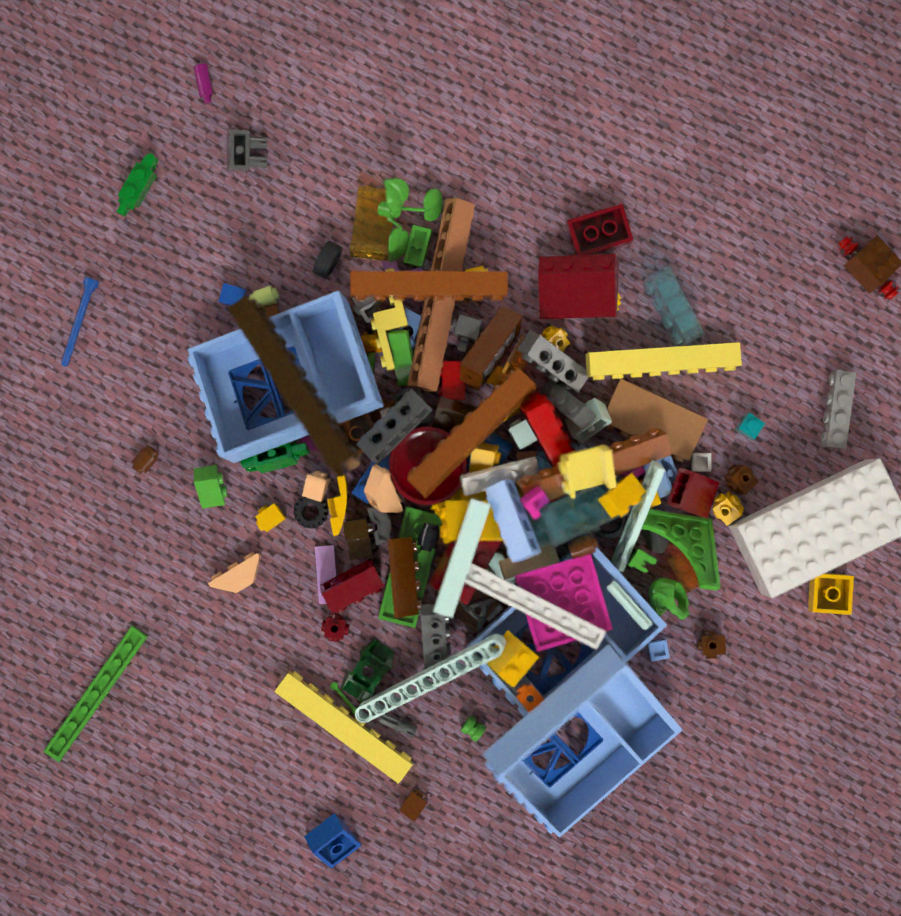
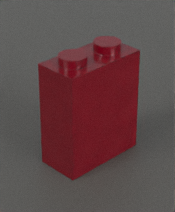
[667,468,719,519]

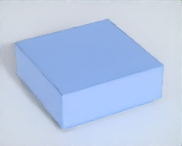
[647,639,670,662]

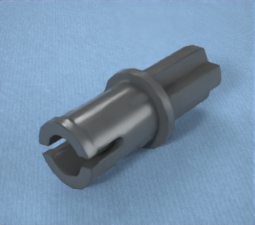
[379,713,417,738]

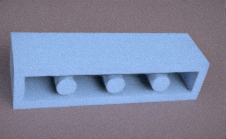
[485,479,541,562]

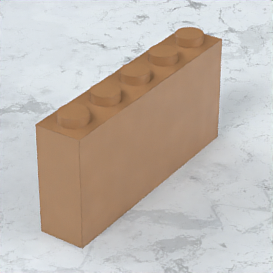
[605,379,708,463]

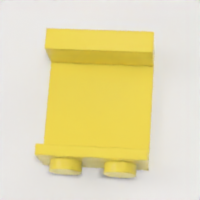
[559,445,617,498]

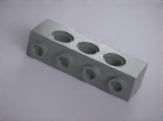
[517,331,588,393]
[357,389,433,465]

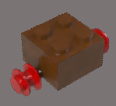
[838,235,901,300]

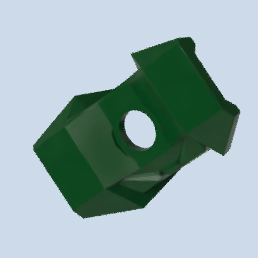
[341,639,394,702]

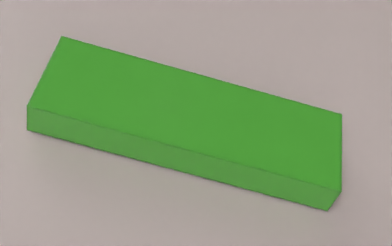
[388,330,413,386]

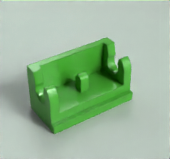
[403,225,433,270]
[627,548,657,572]

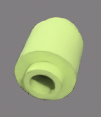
[249,285,279,306]

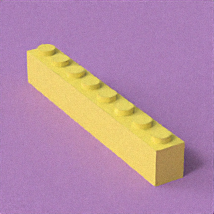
[585,342,742,380]
[274,671,413,784]

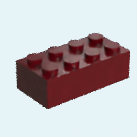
[429,541,502,605]

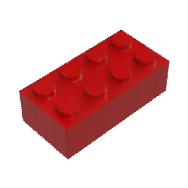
[519,391,576,468]

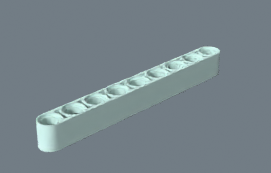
[355,634,506,723]

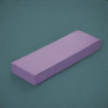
[315,545,336,604]

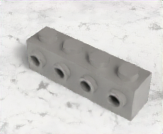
[821,370,856,449]

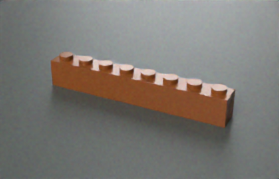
[350,271,508,301]
[407,368,536,498]
[516,428,672,500]

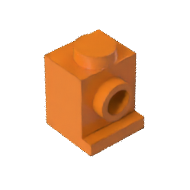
[516,683,545,713]

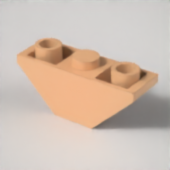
[364,464,403,513]
[302,470,331,502]
[208,552,261,593]

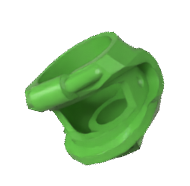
[648,577,690,620]

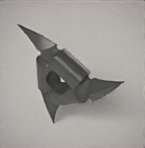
[460,599,497,632]

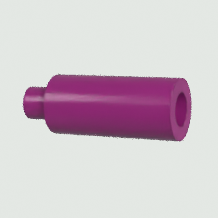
[194,64,213,104]

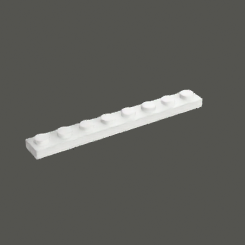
[465,563,606,649]

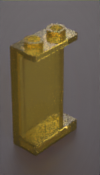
[350,186,394,261]

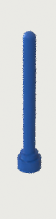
[61,277,99,367]

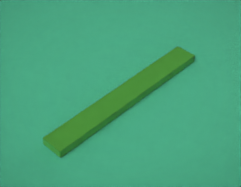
[43,625,148,762]

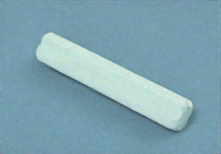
[607,581,652,630]

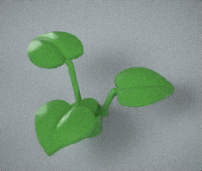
[378,178,443,262]

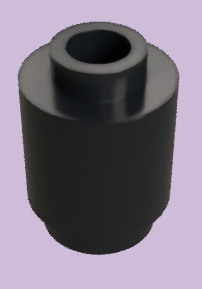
[417,523,440,552]

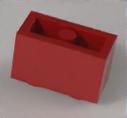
[438,361,465,401]

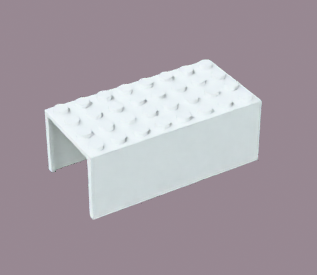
[728,459,901,598]

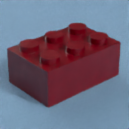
[566,203,634,255]
[320,558,384,614]

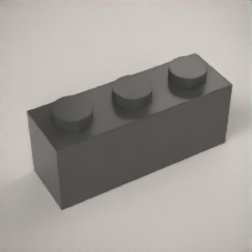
[539,379,596,431]

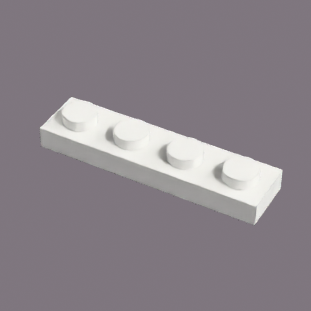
[460,457,538,496]

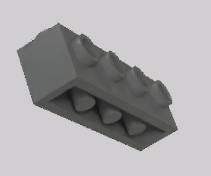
[420,604,451,679]

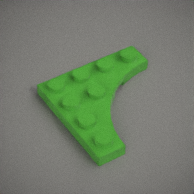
[641,509,721,591]

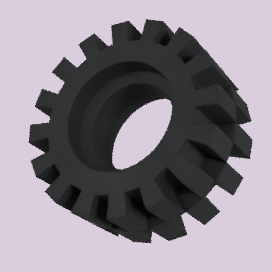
[293,496,329,529]

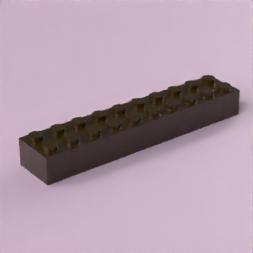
[227,295,361,477]

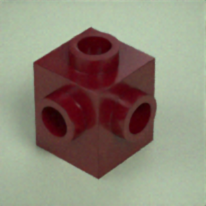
[321,613,350,642]

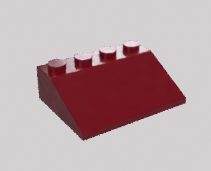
[538,254,619,319]

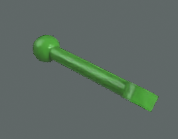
[330,682,357,715]

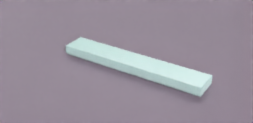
[611,460,665,572]
[433,498,491,618]

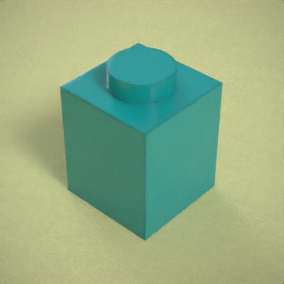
[735,413,766,440]

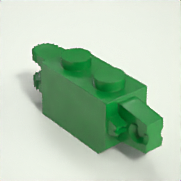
[116,153,158,217]
[240,442,310,474]

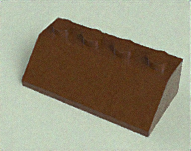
[388,537,422,618]

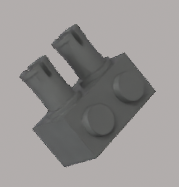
[227,130,267,172]

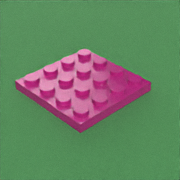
[515,554,612,652]

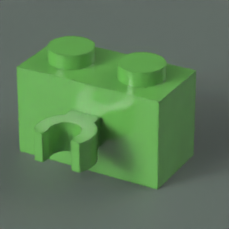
[194,465,228,509]

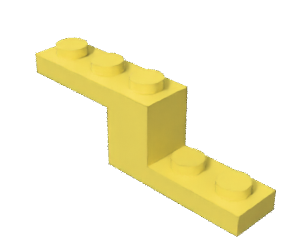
[370,268,408,371]

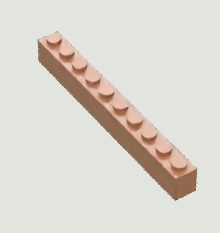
[407,198,475,391]

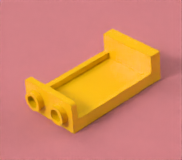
[439,501,506,544]

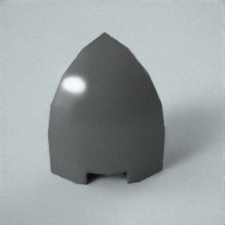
[642,529,670,553]

